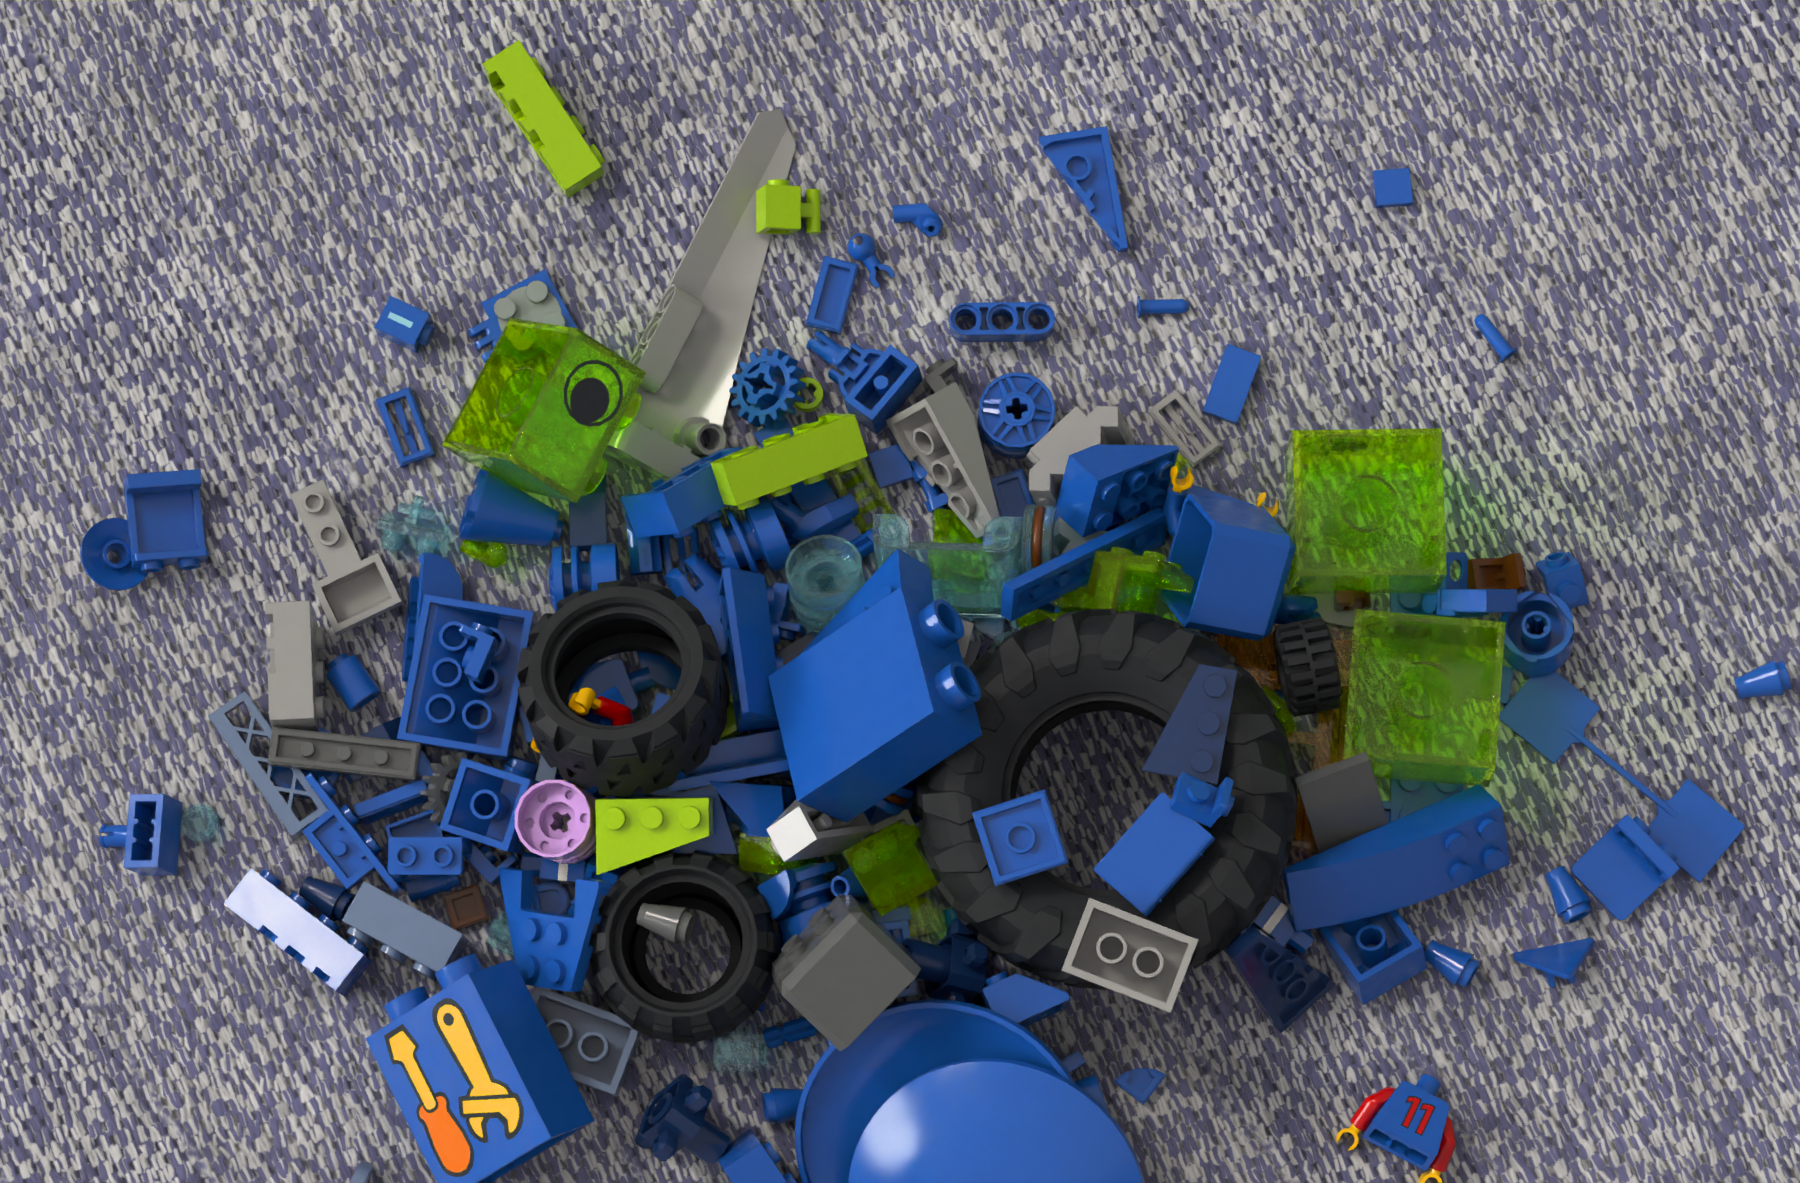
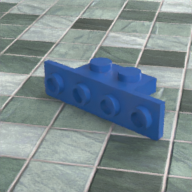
[302,773,407,895]

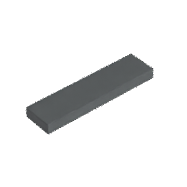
[268,727,422,782]

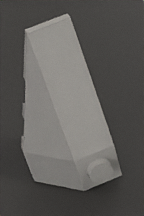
[885,382,1002,539]

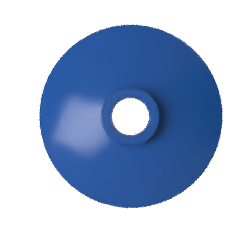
[80,518,148,591]

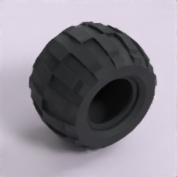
[589,850,780,1044]

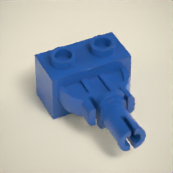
[806,330,923,435]

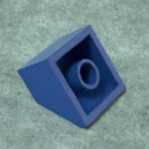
[439,758,539,854]

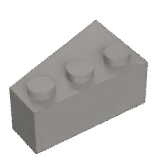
[265,601,325,731]

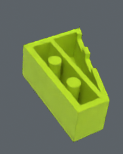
[595,797,714,875]

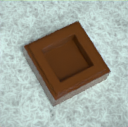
[442,884,490,931]

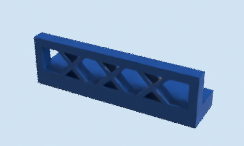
[666,728,790,793]

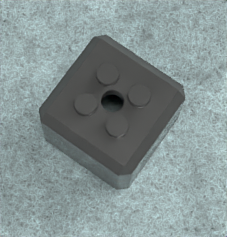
[772,895,921,1051]

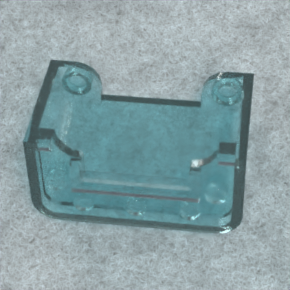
[872,513,1028,618]

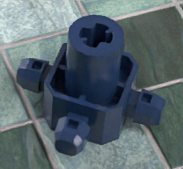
[902,918,988,1003]
[635,1074,730,1165]

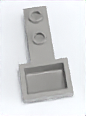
[290,479,403,636]

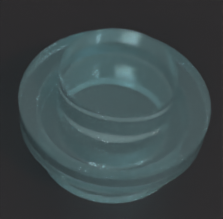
[181,804,219,842]

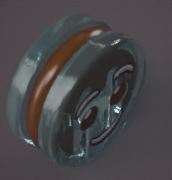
[1021,504,1059,573]

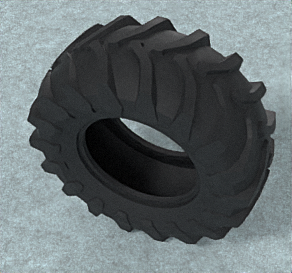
[917,609,1298,990]

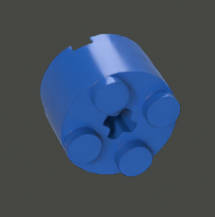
[1499,591,1574,677]

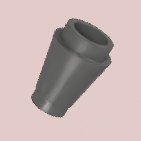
[637,903,696,944]

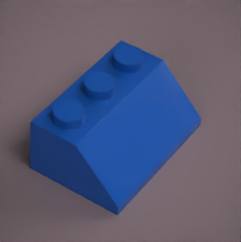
[980,971,1070,1027]

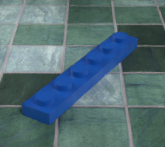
[1001,508,1167,621]

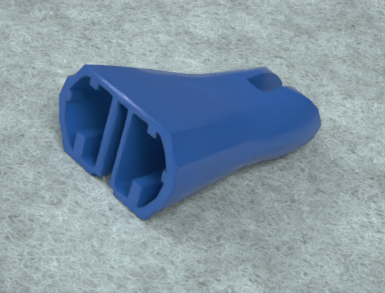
[663,552,727,659]

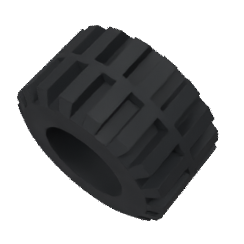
[1273,617,1342,717]

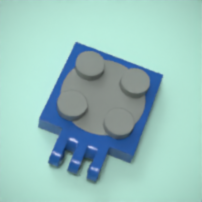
[467,269,580,367]

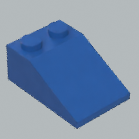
[1314,910,1427,1005]

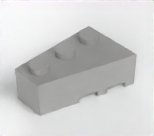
[766,799,874,862]

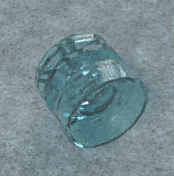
[785,535,865,633]

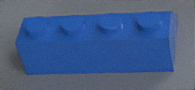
[718,568,783,732]

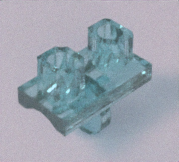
[377,495,450,557]

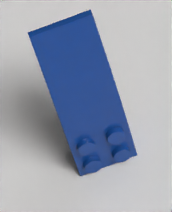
[1283,784,1510,931]

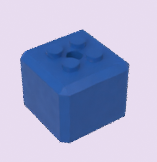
[1160,493,1296,641]

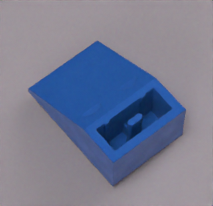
[1054,444,1179,537]

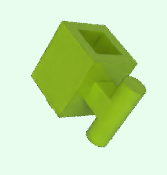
[756,179,821,235]

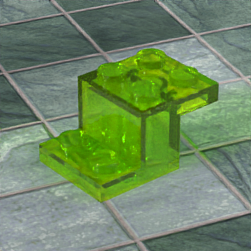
[1051,547,1195,614]

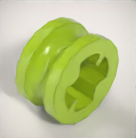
[794,377,823,412]

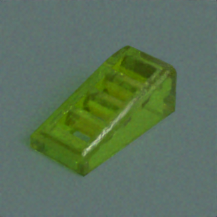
[827,459,896,533]

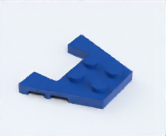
[499,867,610,992]

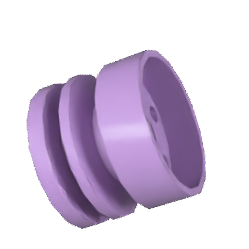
[515,780,596,864]

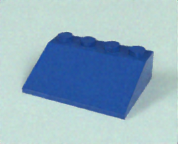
[397,594,537,762]

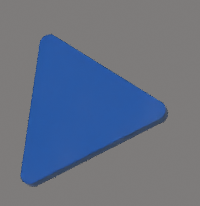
[1513,938,1594,987]

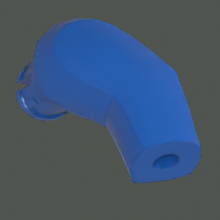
[770,494,858,541]

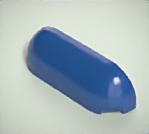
[402,552,463,682]

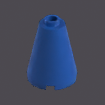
[458,468,564,547]

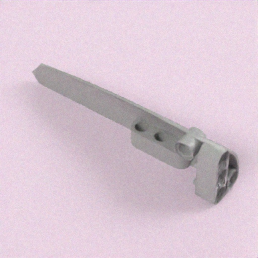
[593,109,797,482]

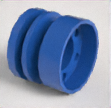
[978,372,1055,459]
[708,495,795,573]
[549,543,620,612]
[778,861,839,946]

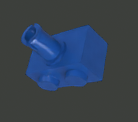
[99,794,183,876]

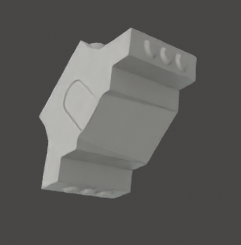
[1025,406,1135,515]

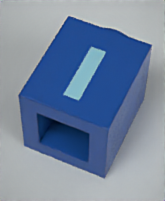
[374,296,435,353]

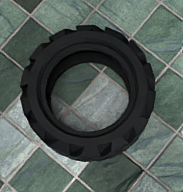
[517,580,730,797]

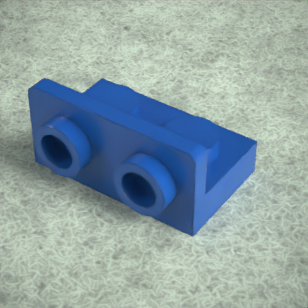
[388,837,472,875]

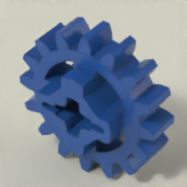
[729,348,806,429]

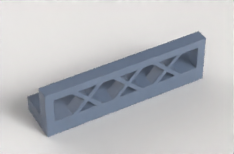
[208,691,328,841]

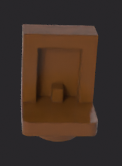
[1468,553,1526,592]

